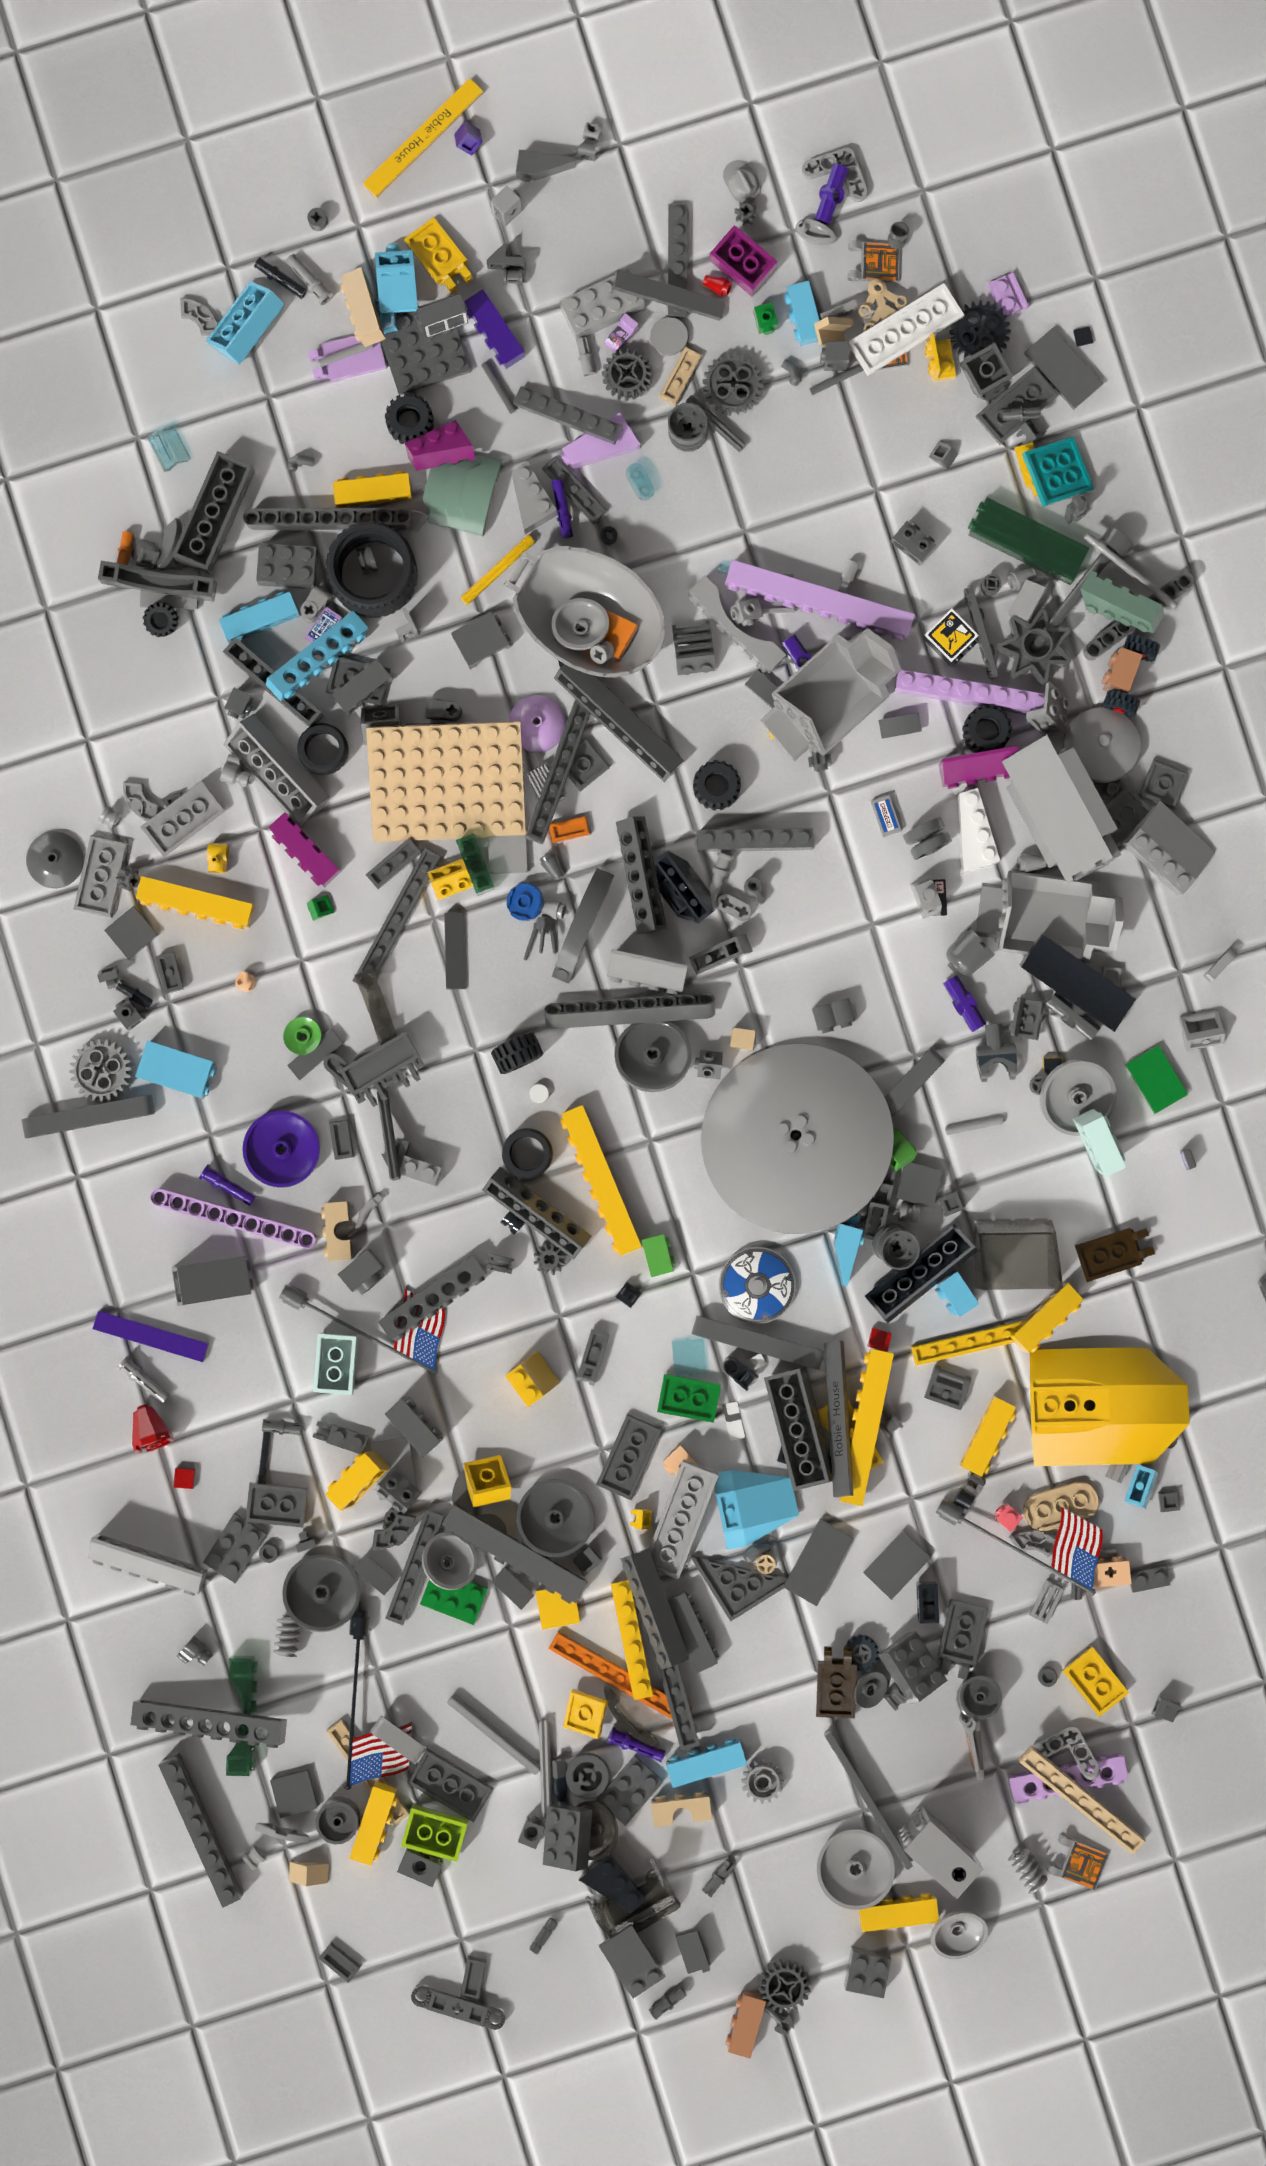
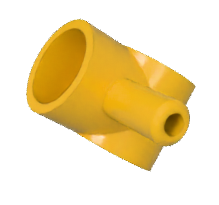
[207,843,229,873]

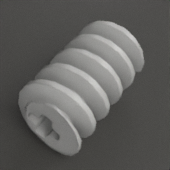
[273,1615,301,1657]
[1008,1848,1048,1894]

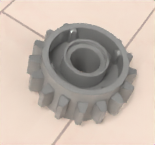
[741,1759,784,1804]

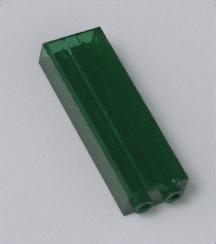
[968,497,1090,585]

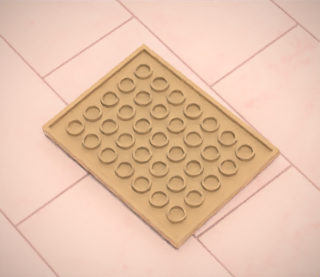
[366,721,526,842]

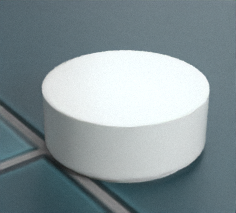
[529,1084,549,1104]

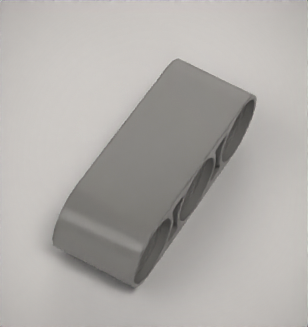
[370,1715,426,1764]

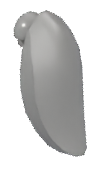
[795,219,836,245]

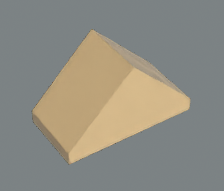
[289,1861,329,1886]

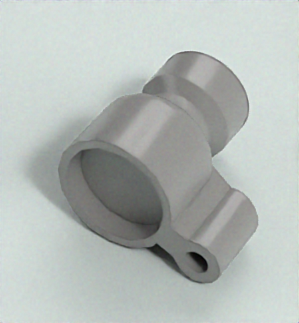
[220,754,251,787]

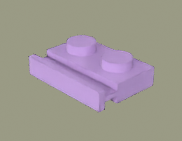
[987,272,1029,317]

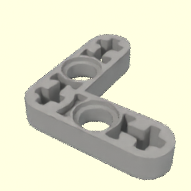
[802,148,867,202]
[1033,1727,1100,1780]

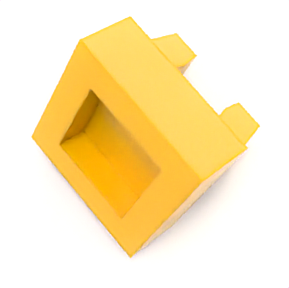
[630,1509,653,1530]

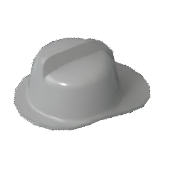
[723,160,760,203]

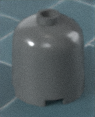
[946,927,995,976]

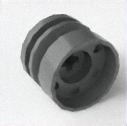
[668,403,708,452]
[872,1223,920,1270]

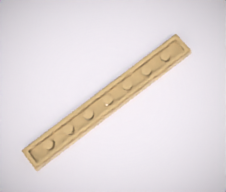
[1018,1745,1146,1855]

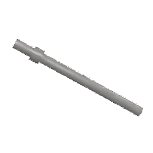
[1084,532,1178,609]

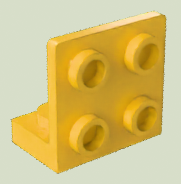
[924,334,956,382]

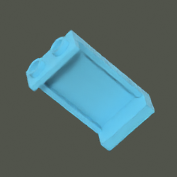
[135,1040,217,1099]

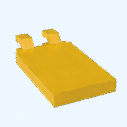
[403,217,473,294]

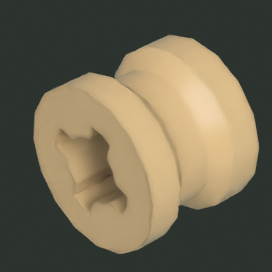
[756,1553,776,1574]

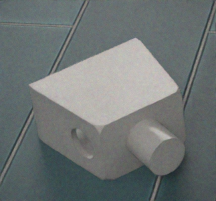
[910,878,942,919]

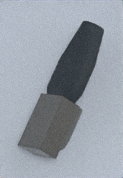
[552,1758,567,1803]

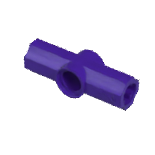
[815,163,849,225]
[781,634,812,670]
[943,975,986,1032]

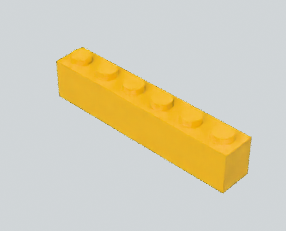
[136,876,255,930]
[611,1580,653,1700]

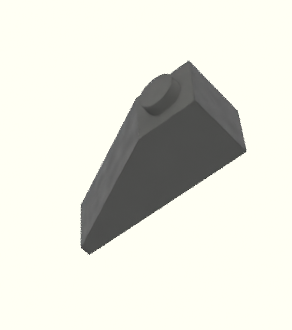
[516,149,576,182]
[689,934,753,975]

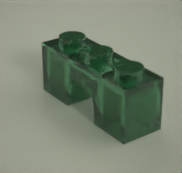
[456,833,495,896]

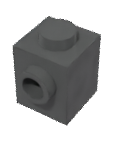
[224,687,253,719]
[113,1000,145,1031]

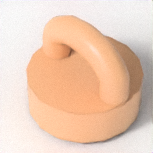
[235,971,255,992]

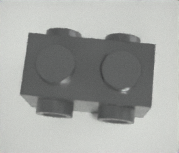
[891,521,936,566]
[375,1467,422,1513]

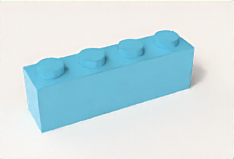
[219,591,300,644]
[666,1738,747,1788]

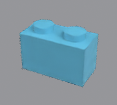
[1124,1464,1159,1510]

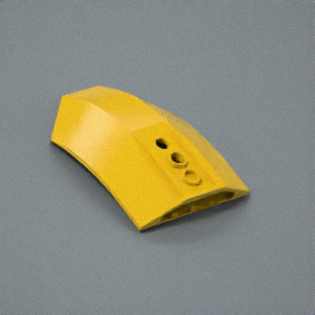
[1030,1347,1190,1466]

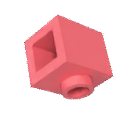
[994,1503,1023,1532]

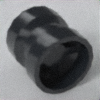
[500,1211,525,1235]

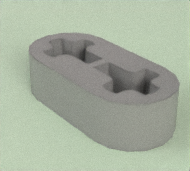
[717,894,751,921]

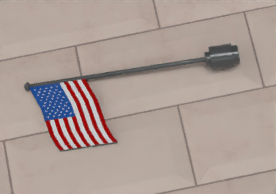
[279,1284,445,1375]
[936,1500,1103,1596]

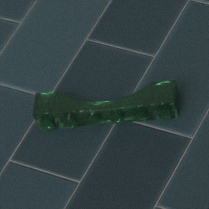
[226,1656,258,1776]

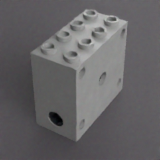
[897,1806,983,1899]

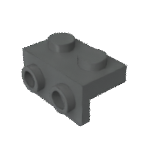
[1010,997,1045,1040]

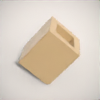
[730,1027,756,1051]

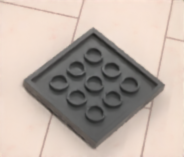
[381,311,471,395]

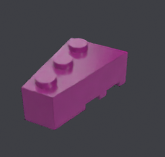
[405,420,475,471]

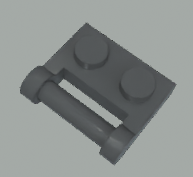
[924,1365,972,1410]

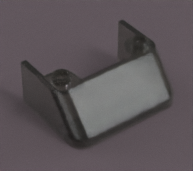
[585,1858,681,1938]

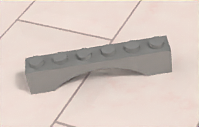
[688,575,786,674]

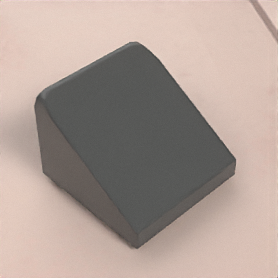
[929,441,958,469]

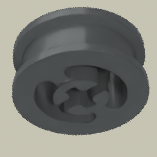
[566,1753,609,1799]

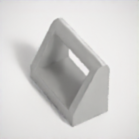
[1179,1010,1225,1051]

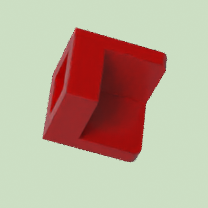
[867,1328,892,1352]

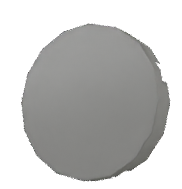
[650,317,688,356]

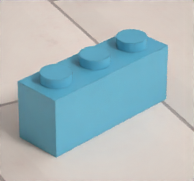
[784,281,819,346]

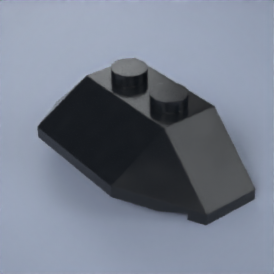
[653,850,713,923]

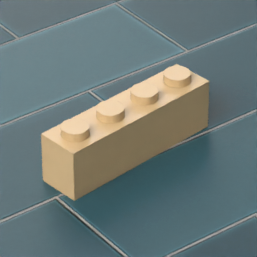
[340,267,386,347]

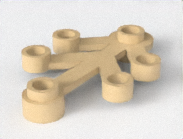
[858,279,907,332]

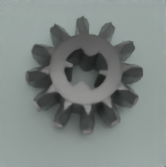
[534,1243,566,1275]

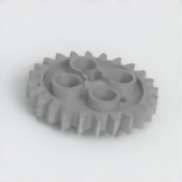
[69,1039,133,1102]

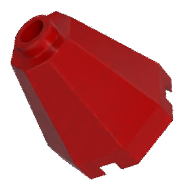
[132,1404,174,1454]

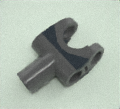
[976,1024,1017,1082]

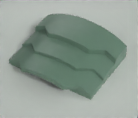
[423,456,502,537]

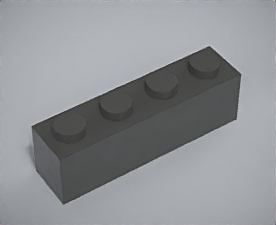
[668,1591,720,1673]

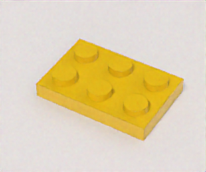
[1062,1646,1129,1717]

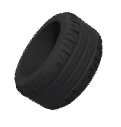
[297,723,349,775]
[502,1128,553,1179]

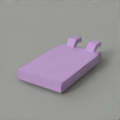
[308,336,386,382]

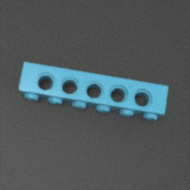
[266,611,368,701]

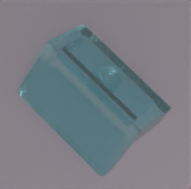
[148,426,190,472]

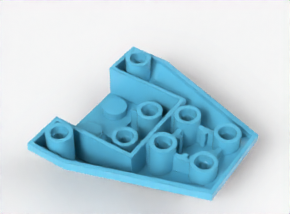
[714,1470,799,1550]

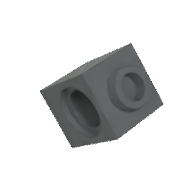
[518,1816,545,1849]

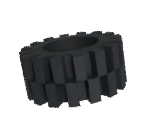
[143,602,179,637]

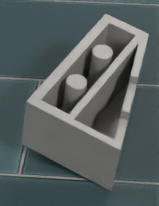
[511,462,557,534]

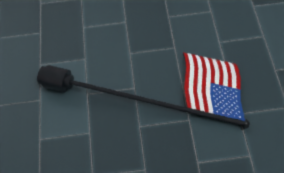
[344,1611,412,1790]

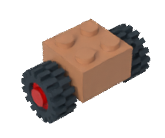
[1101,634,1160,717]

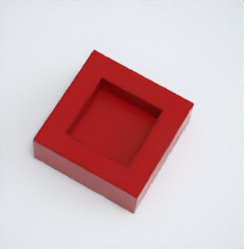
[173,1468,195,1489]

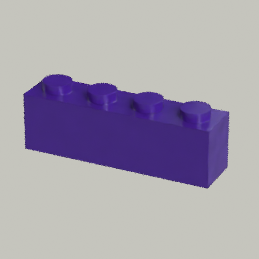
[464,289,525,369]

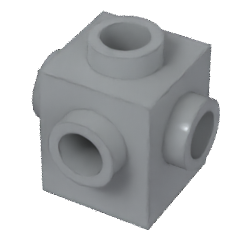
[730,598,763,627]

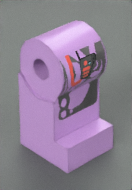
[604,313,638,353]

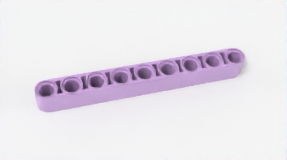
[150,1189,317,1249]

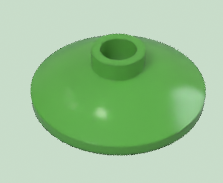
[283,1017,322,1055]

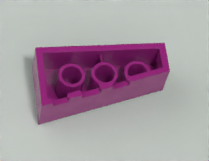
[268,812,341,888]

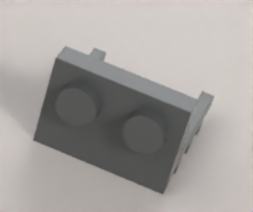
[672,621,715,675]

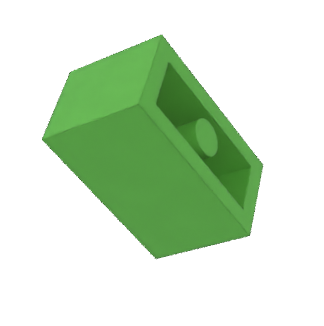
[642,1234,676,1277]

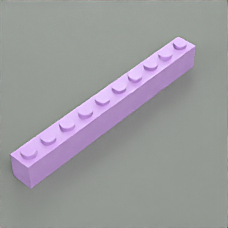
[724,560,915,641]

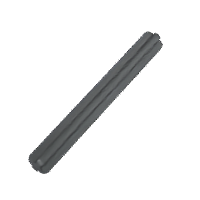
[377,1089,401,1181]

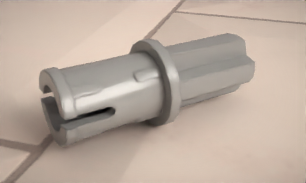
[576,337,595,376]

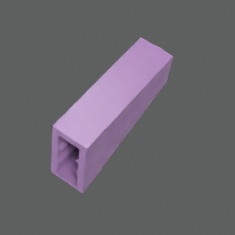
[561,412,640,469]

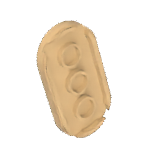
[1023,1481,1099,1531]

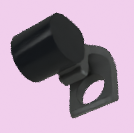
[954,1471,986,1510]

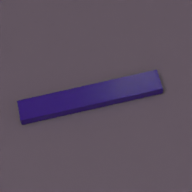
[92,1311,209,1362]

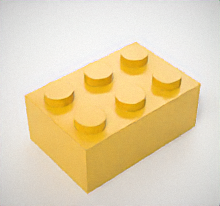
[325,1451,390,1511]

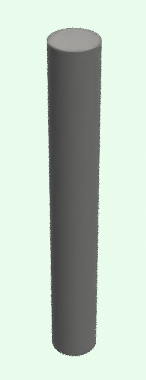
[481,361,516,414]
[809,364,864,395]

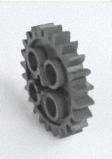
[702,353,764,416]

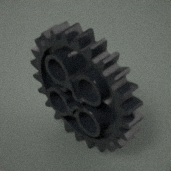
[949,300,1011,360]

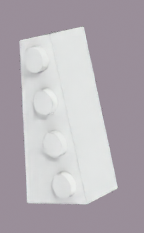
[957,788,1000,875]

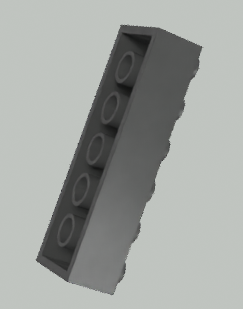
[172,451,255,574]
[764,1367,832,1491]

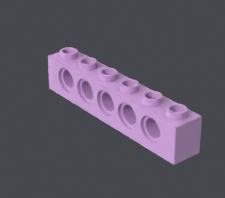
[1007,1753,1129,1804]

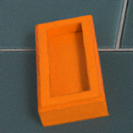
[549,816,590,843]

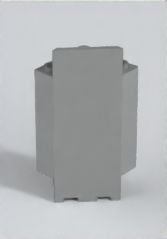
[760,628,902,762]
[1002,735,1121,883]
[976,871,1124,963]

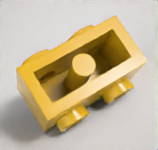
[427,859,473,900]

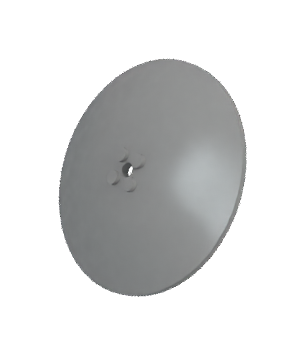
[701,1044,894,1234]

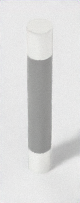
[973,1720,984,1780]

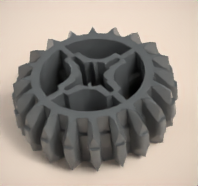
[602,349,653,401]
[758,1959,811,2013]

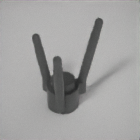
[523,917,557,961]

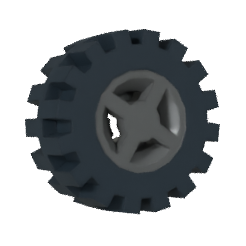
[845,1634,879,1671]

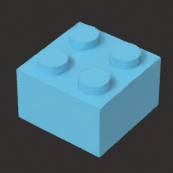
[935,1271,979,1317]

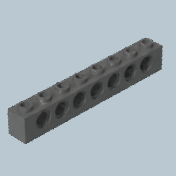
[130,1699,287,1748]

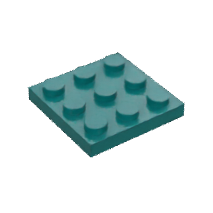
[1022,437,1094,507]

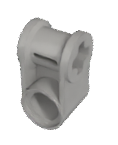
[300,584,334,623]

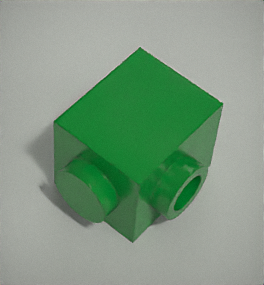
[753,302,778,335]

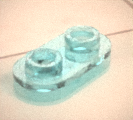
[626,463,654,500]

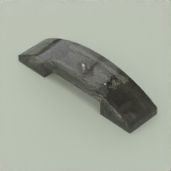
[354,968,397,1046]
[604,1684,659,1747]

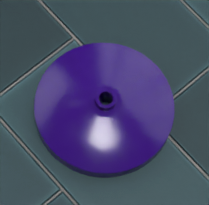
[242,1111,320,1188]

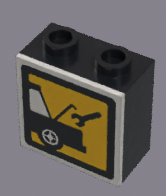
[923,609,979,666]

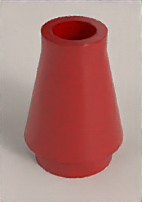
[702,275,732,297]

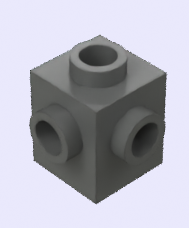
[694,1050,723,1079]

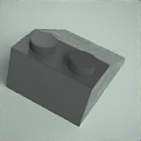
[599,1924,666,1999]

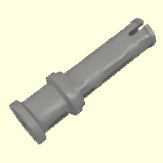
[285,254,333,305]
[709,852,734,912]
[116,1355,170,1404]

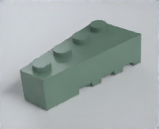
[1080,570,1165,634]

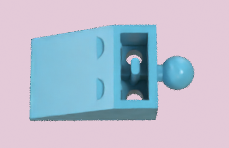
[375,243,418,314]
[833,1212,865,1286]

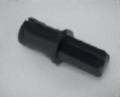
[116,979,153,1009]

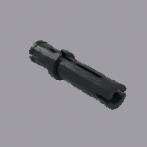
[254,257,308,299]

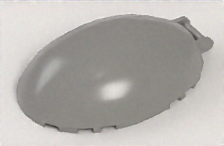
[504,546,665,677]

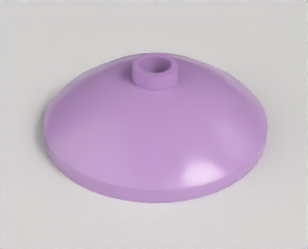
[509,695,566,752]

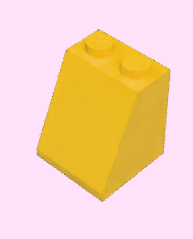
[505,1351,560,1407]

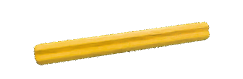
[461,535,535,605]

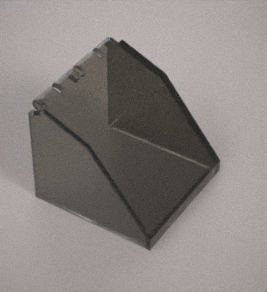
[974,1218,1063,1290]

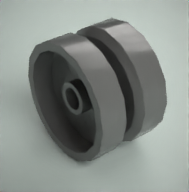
[903,817,952,860]
[956,1675,1002,1720]
[316,1797,361,1845]

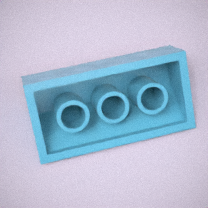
[206,281,284,364]

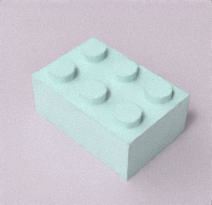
[1073,1109,1126,1177]
[313,1333,358,1395]

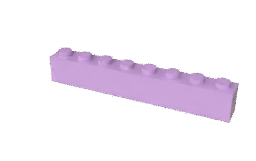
[894,670,1045,714]

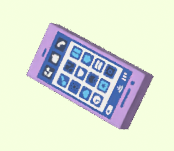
[305,606,343,643]

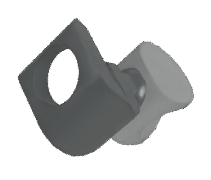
[578,122,602,162]

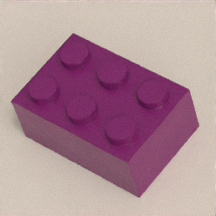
[709,225,778,297]

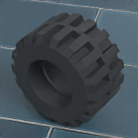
[385,393,434,444]
[962,705,1012,753]
[693,760,741,811]
[491,1032,544,1074]

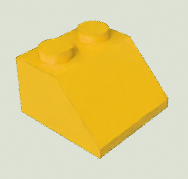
[463,1455,511,1507]

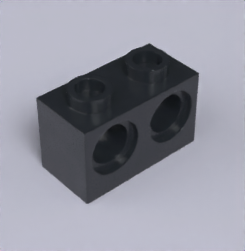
[916,1581,939,1624]

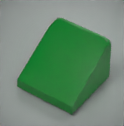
[307,895,335,921]

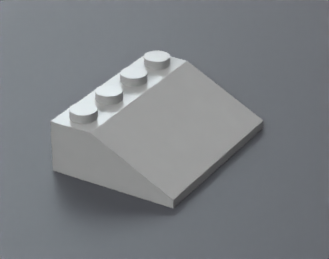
[1121,801,1215,895]
[607,949,688,995]

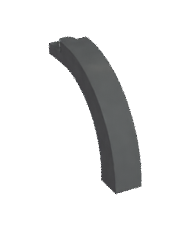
[551,868,614,984]

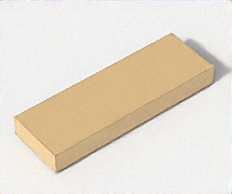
[659,346,702,406]

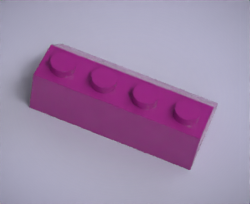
[939,746,1019,789]

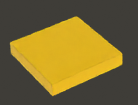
[535,1589,580,1630]
[563,1689,608,1739]

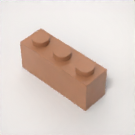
[725,1990,766,2059]

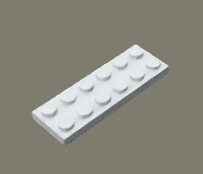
[849,283,964,376]

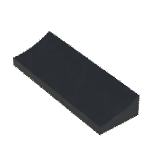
[1019,933,1136,1032]
[865,1224,978,1324]

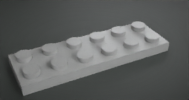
[649,1460,719,1580]

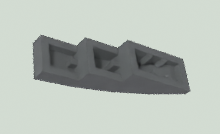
[863,1166,896,1240]

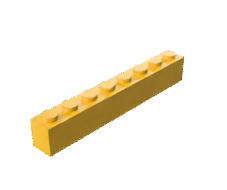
[560,1105,642,1256]
[839,1348,894,1506]

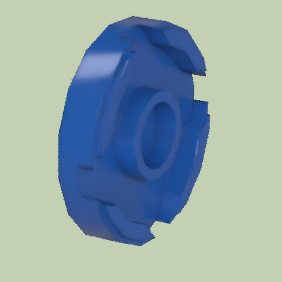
[506,883,544,921]

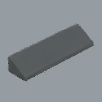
[444,912,466,990]

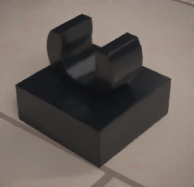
[615,1281,642,1308]

